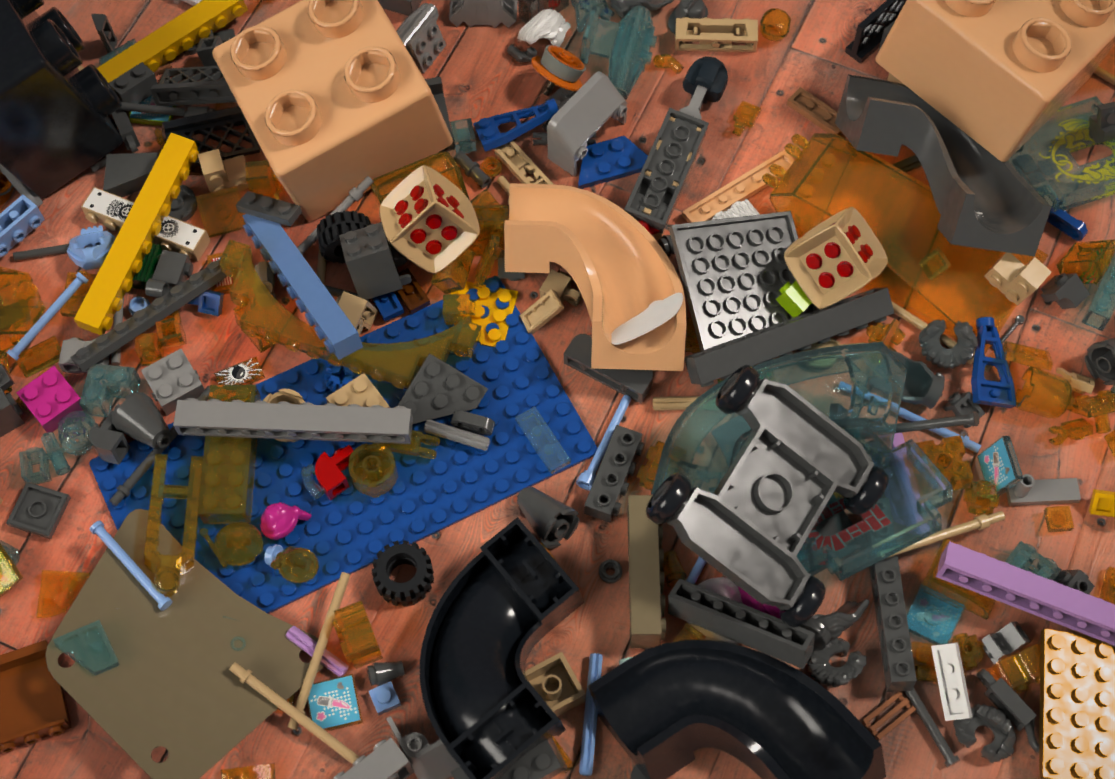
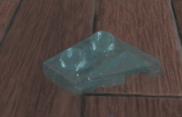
[53,620,119,676]

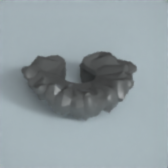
[919,320,978,369]
[807,638,867,688]
[953,704,1016,763]

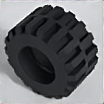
[316,211,371,263]
[372,540,434,606]

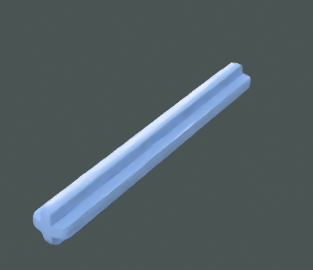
[579,653,603,776]

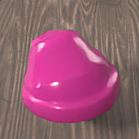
[260,502,311,540]

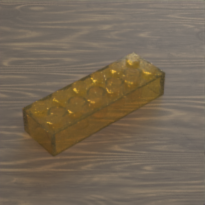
[198,385,261,524]

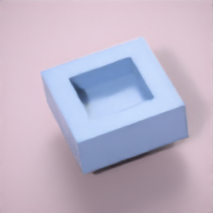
[368,681,401,715]

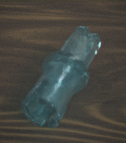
[41,432,71,475]

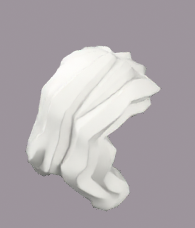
[517,9,571,47]

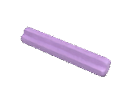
[286,626,349,677]

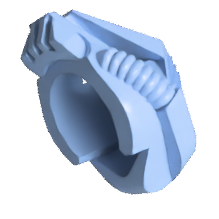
[66,225,116,270]

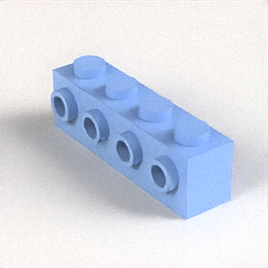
[0,194,45,258]

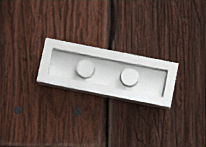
[931,642,972,721]

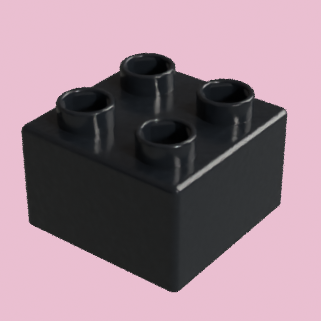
[0,0,123,199]

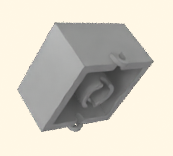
[141,349,205,416]

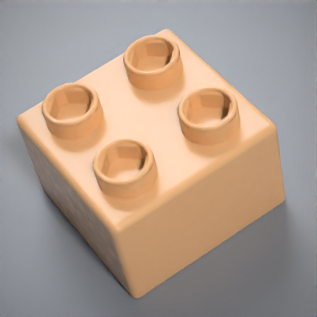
[212,0,453,222]
[875,0,1115,162]

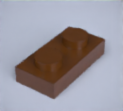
[396,268,431,315]

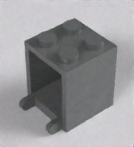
[339,222,412,300]

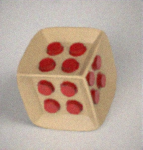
[379,165,480,274]
[784,207,888,309]

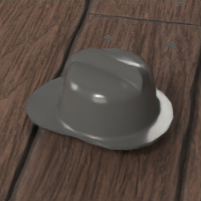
[668,0,708,34]

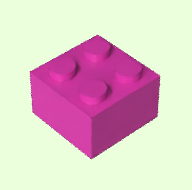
[16,366,87,434]

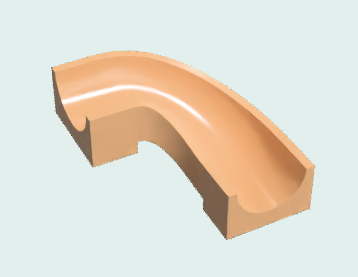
[504,183,686,371]

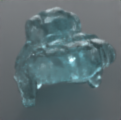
[58,411,98,456]

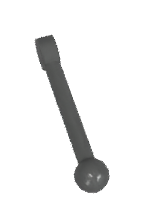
[1000,315,1025,347]

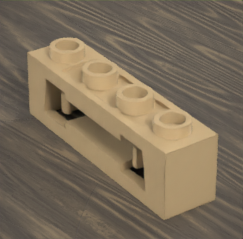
[675,17,758,52]

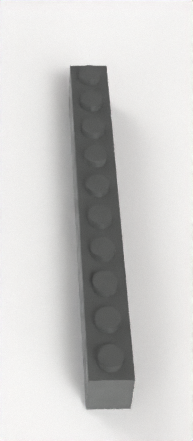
[684,288,894,387]

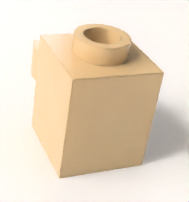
[539,269,581,306]

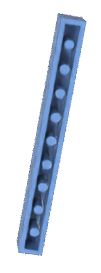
[242,214,363,360]

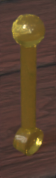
[199,528,228,568]

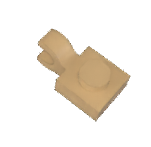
[1052,368,1095,394]

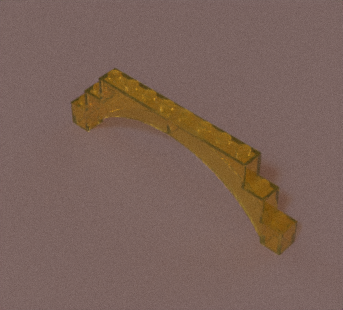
[219,239,482,389]

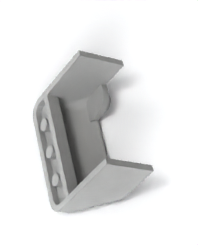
[547,71,628,176]
[387,716,460,779]

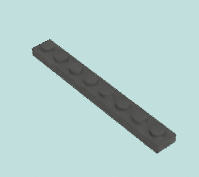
[70,259,232,372]

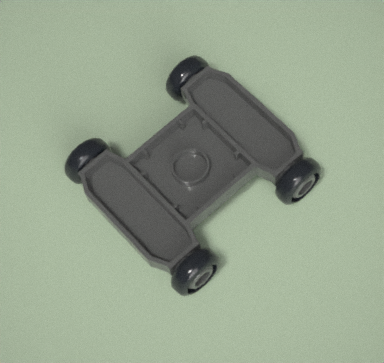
[646,365,889,627]

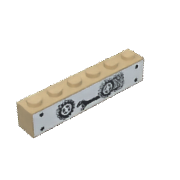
[81,187,211,262]

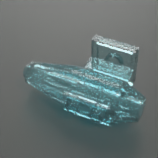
[580,5,657,100]

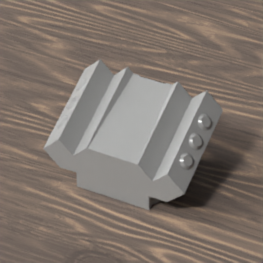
[449,0,518,28]

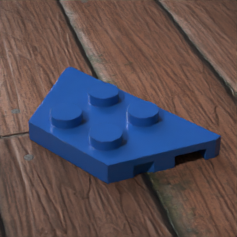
[578,136,648,189]

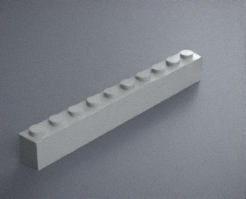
[173,398,413,444]

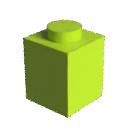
[775,280,812,318]

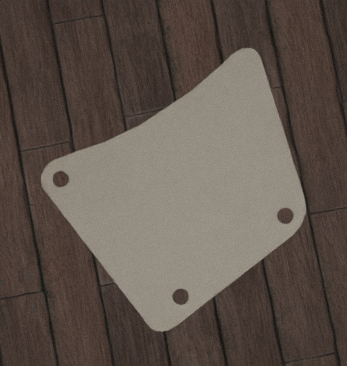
[46,509,326,779]

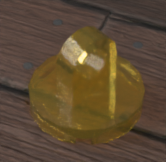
[214,522,263,566]

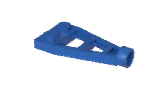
[473,98,559,152]
[971,317,1016,408]

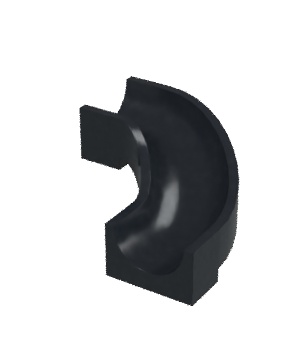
[420,517,584,779]
[588,640,886,779]

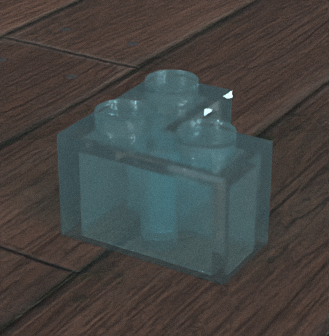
[79,364,141,417]

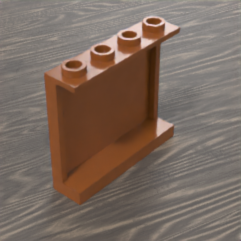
[0,640,72,753]

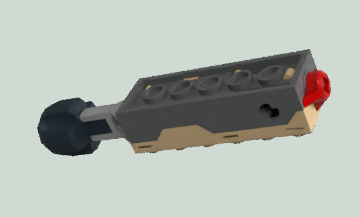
[624,56,728,241]

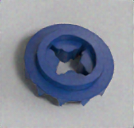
[324,359,360,392]

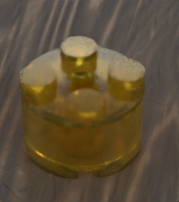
[349,443,398,498]

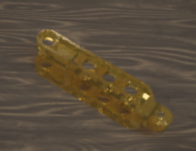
[144,454,204,597]

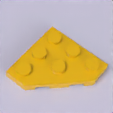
[449,279,519,347]

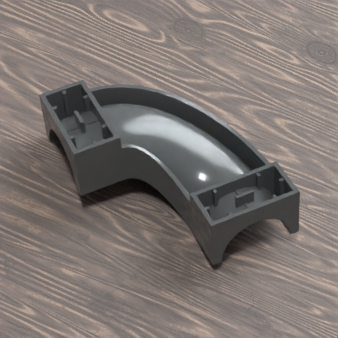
[835,74,1052,257]

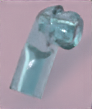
[301,463,324,499]

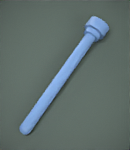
[576,395,631,491]

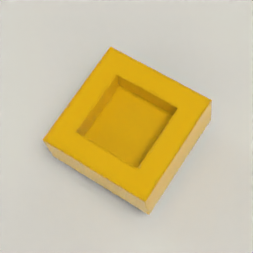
[1089,489,1115,517]

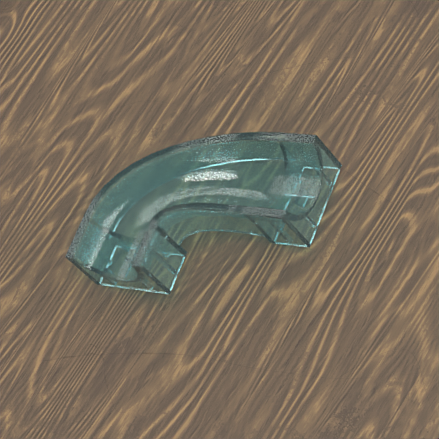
[651,342,907,495]

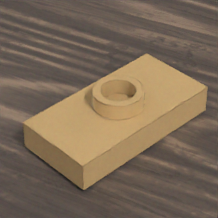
[519,289,564,334]

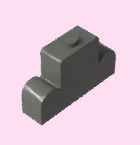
[563,334,653,404]

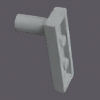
[1005,474,1081,506]

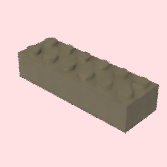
[627,495,666,648]

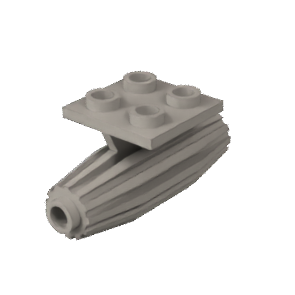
[396,3,446,73]

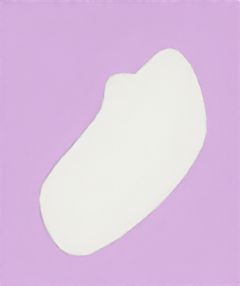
[611,292,683,345]

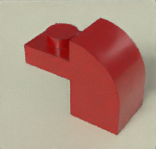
[315,445,357,500]

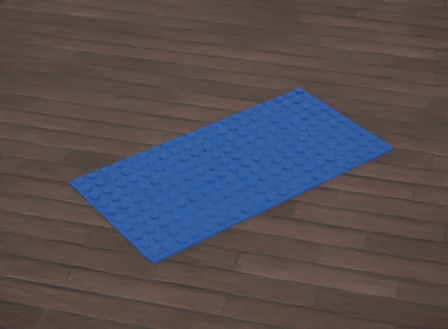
[89,276,597,614]

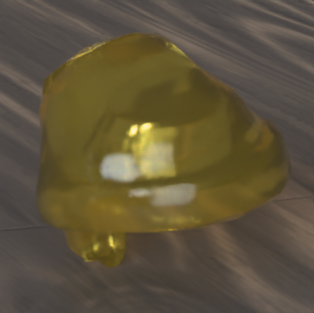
[270,546,319,583]

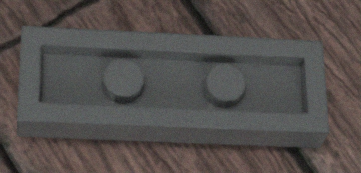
[236,191,302,227]

